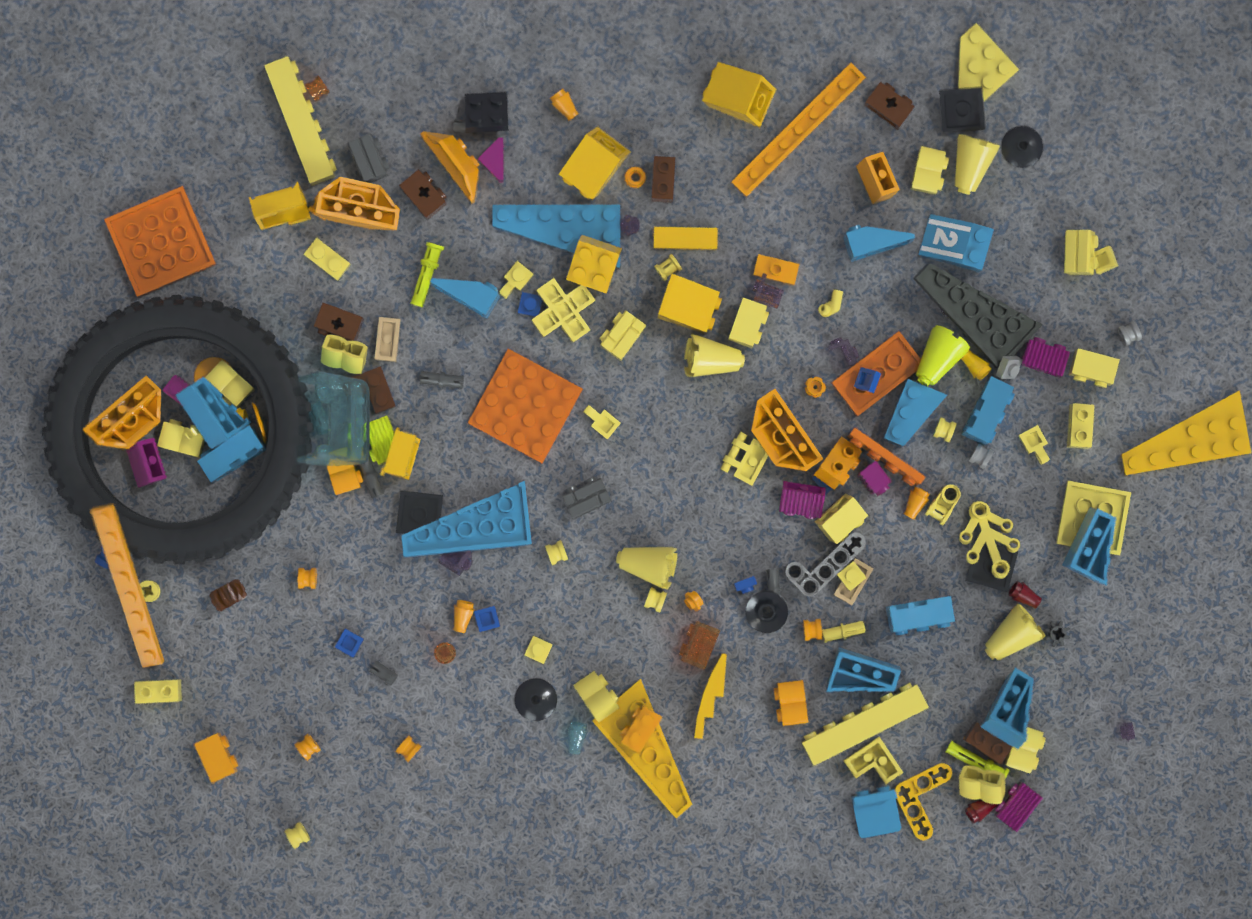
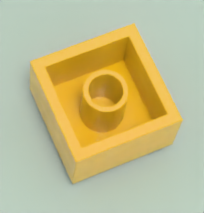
[566,235,622,293]

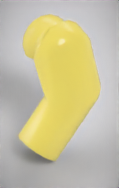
[818,290,843,317]

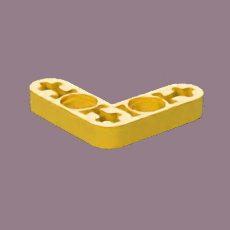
[894,763,952,840]

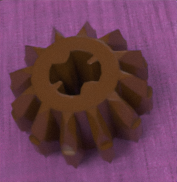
[209,579,247,611]

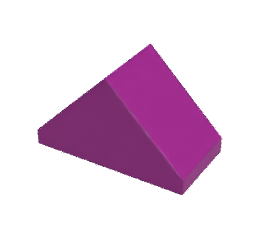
[478,137,504,183]

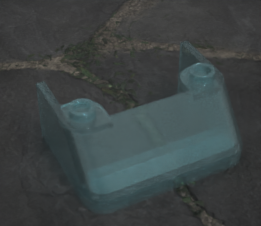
[297,372,370,466]

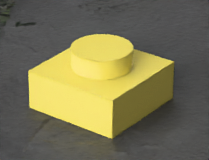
[1094,246,1118,274]
[837,561,867,591]
[525,636,553,664]

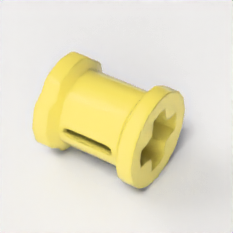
[654,254,682,282]

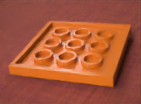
[104,186,217,298]
[468,349,583,464]

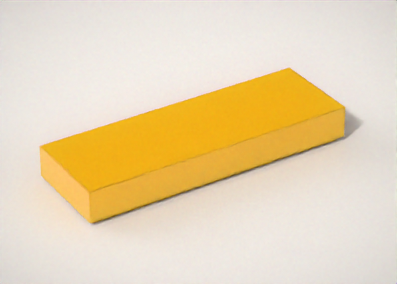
[654,227,718,250]

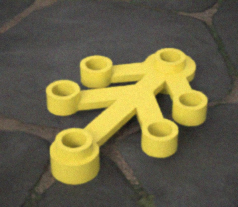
[959,501,1020,579]

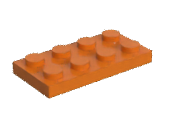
[831,331,921,417]
[847,428,925,487]

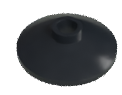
[1001,126,1043,168]
[745,591,788,633]
[515,678,557,721]

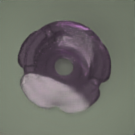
[621,215,640,236]
[1120,721,1135,742]

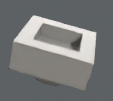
[996,356,1022,379]

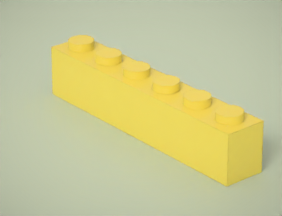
[264,56,337,186]
[801,682,929,766]

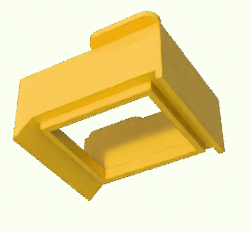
[249,181,311,230]
[381,427,421,480]

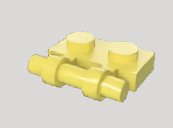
[720,432,768,486]

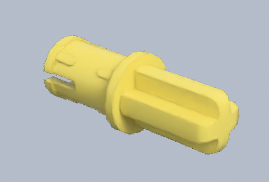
[822,621,865,643]

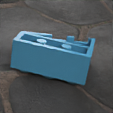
[961,376,1015,446]
[176,377,251,449]
[882,379,947,448]
[198,425,267,484]
[1062,507,1116,585]
[886,596,955,635]
[826,647,901,692]
[981,668,1034,750]

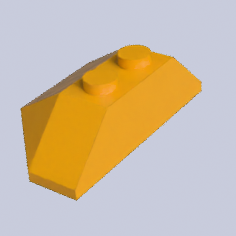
[420,131,480,204]
[315,177,400,231]
[83,376,161,449]
[751,389,823,471]

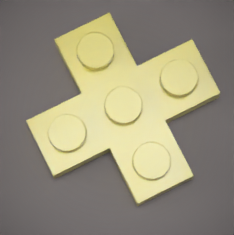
[531,278,596,343]

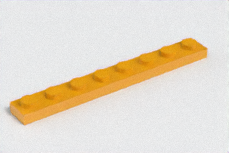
[731,63,866,197]
[91,504,165,668]

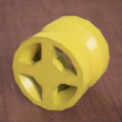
[933,417,956,442]
[545,540,568,565]
[140,581,160,602]
[644,587,667,613]
[285,822,310,849]

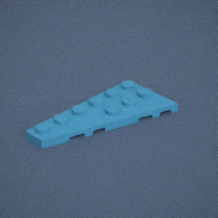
[493,205,620,269]
[401,481,532,558]

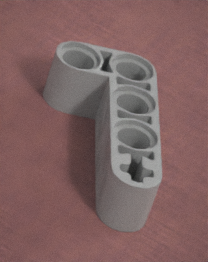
[784,533,866,597]

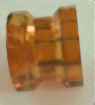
[304,75,330,102]
[434,643,456,664]

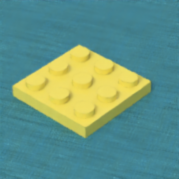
[1056,481,1131,556]

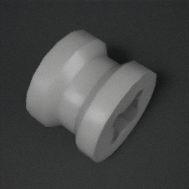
[1117,321,1142,346]
[968,443,994,469]

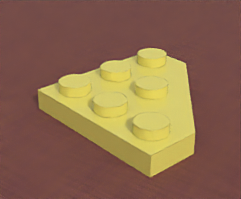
[958,23,1019,101]

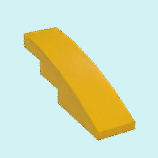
[694,654,727,739]

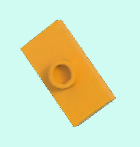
[753,254,799,285]

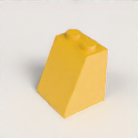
[702,62,776,128]
[559,127,631,200]
[658,274,722,334]

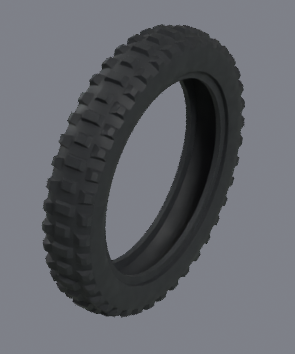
[42,295,314,565]

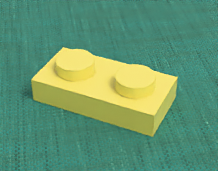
[304,238,351,281]

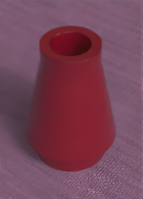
[1008,581,1042,609]
[965,800,998,824]

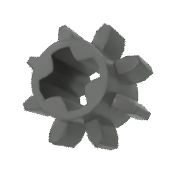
[1044,621,1071,647]

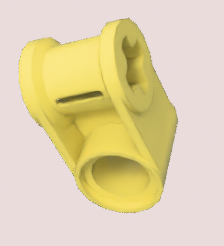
[924,485,960,526]

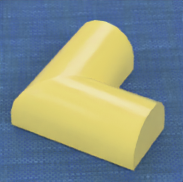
[844,737,903,784]

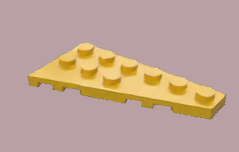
[1121,390,1251,475]
[592,679,692,818]

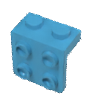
[851,786,901,838]

